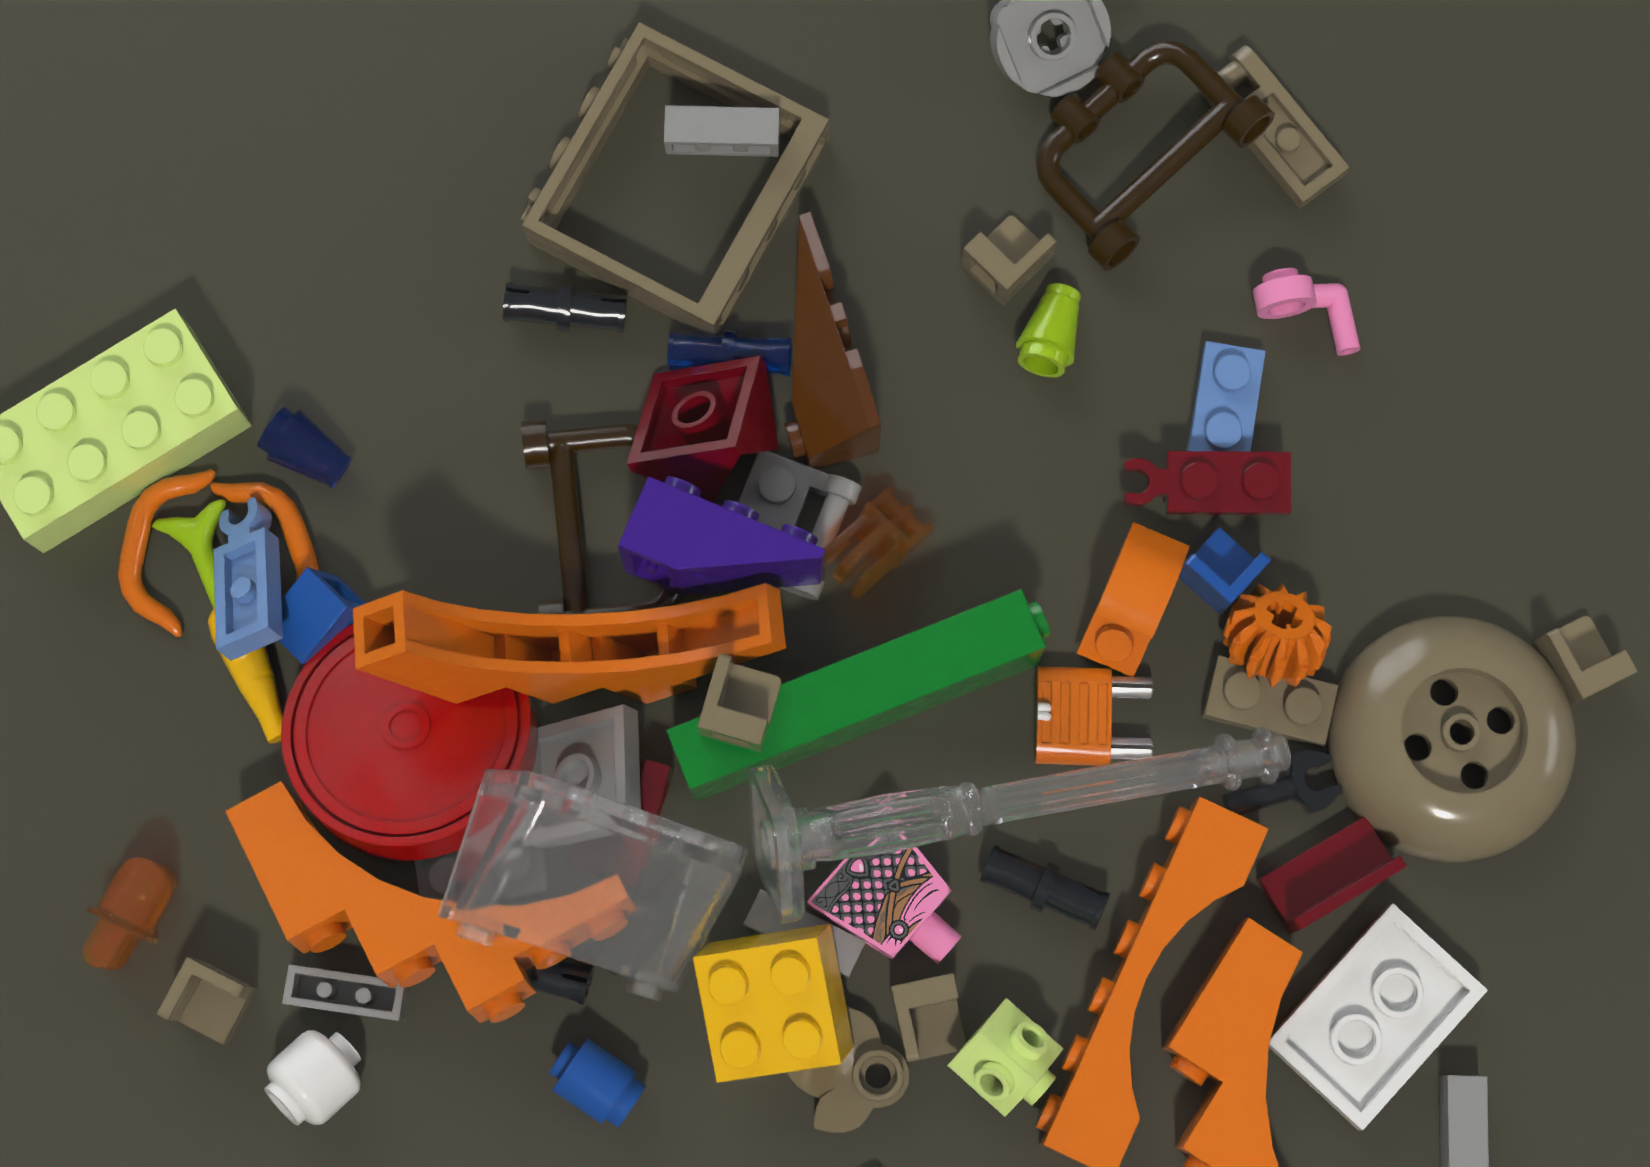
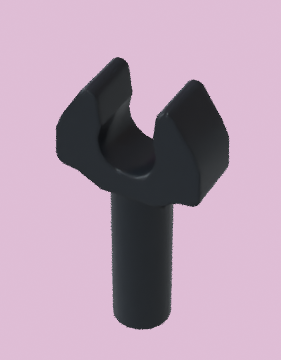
[1222,750,1342,815]

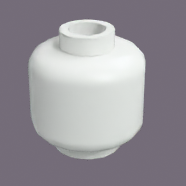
[264,1030,361,1126]

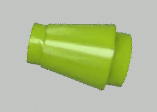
[1016,283,1081,378]

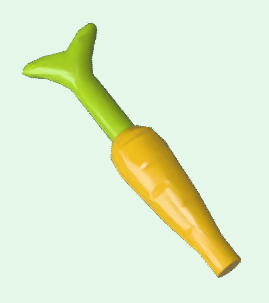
[152,499,283,744]

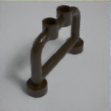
[1036,40,1275,271]
[521,419,683,614]

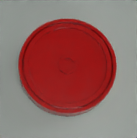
[281,624,538,861]

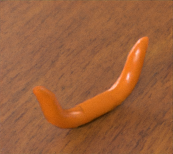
[118,469,216,637]
[210,482,320,581]

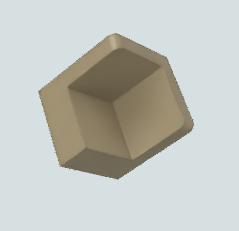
[961,216,1058,306]
[1532,616,1638,705]
[697,653,781,753]
[157,957,257,1045]
[890,973,966,1063]

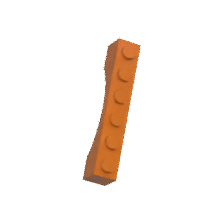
[1035,797,1269,1167]

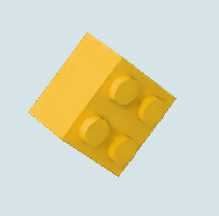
[693,923,854,1083]

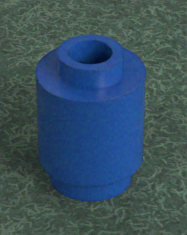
[549,1038,646,1128]

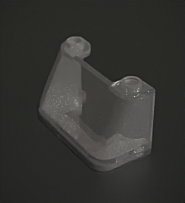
[437,769,749,1002]

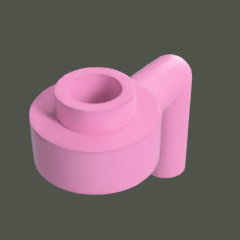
[1252,268,1361,356]

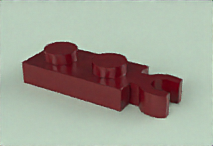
[1123,451,1291,516]

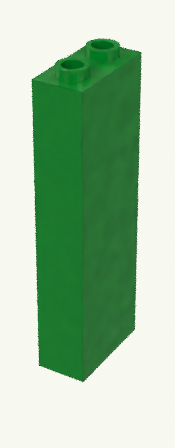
[666,589,1050,802]

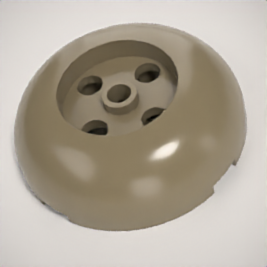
[1326,616,1577,863]

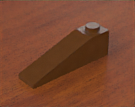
[784,212,881,470]

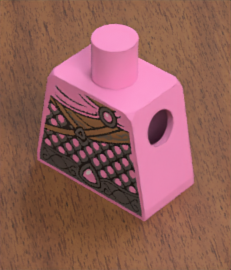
[807,812,962,965]

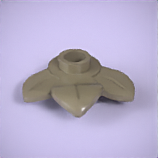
[786,1006,909,1133]

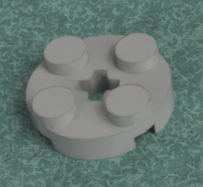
[990,0,1111,97]

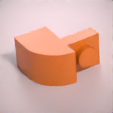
[1077,522,1190,677]

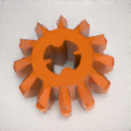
[1223,583,1332,688]

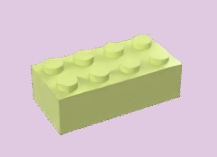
[0,309,252,553]

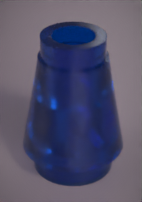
[257,406,353,489]

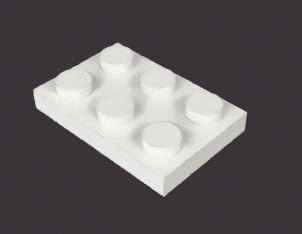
[1269,903,1488,1131]

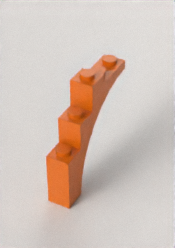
[353,583,786,704]
[225,781,637,1023]
[1162,918,1303,1167]

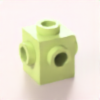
[947,998,1064,1117]

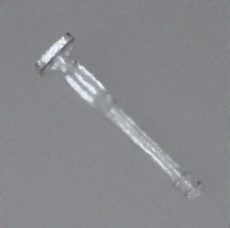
[749,727,1291,924]

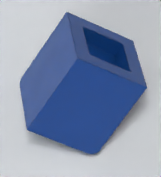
[1178,527,1272,616]
[278,567,366,664]

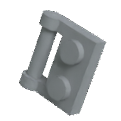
[738,451,862,600]

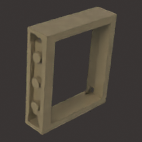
[521,22,829,341]

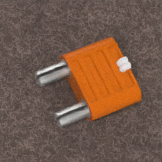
[1034,666,1154,766]

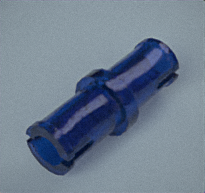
[667,330,792,376]

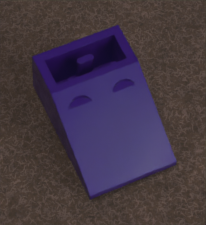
[618,476,825,596]

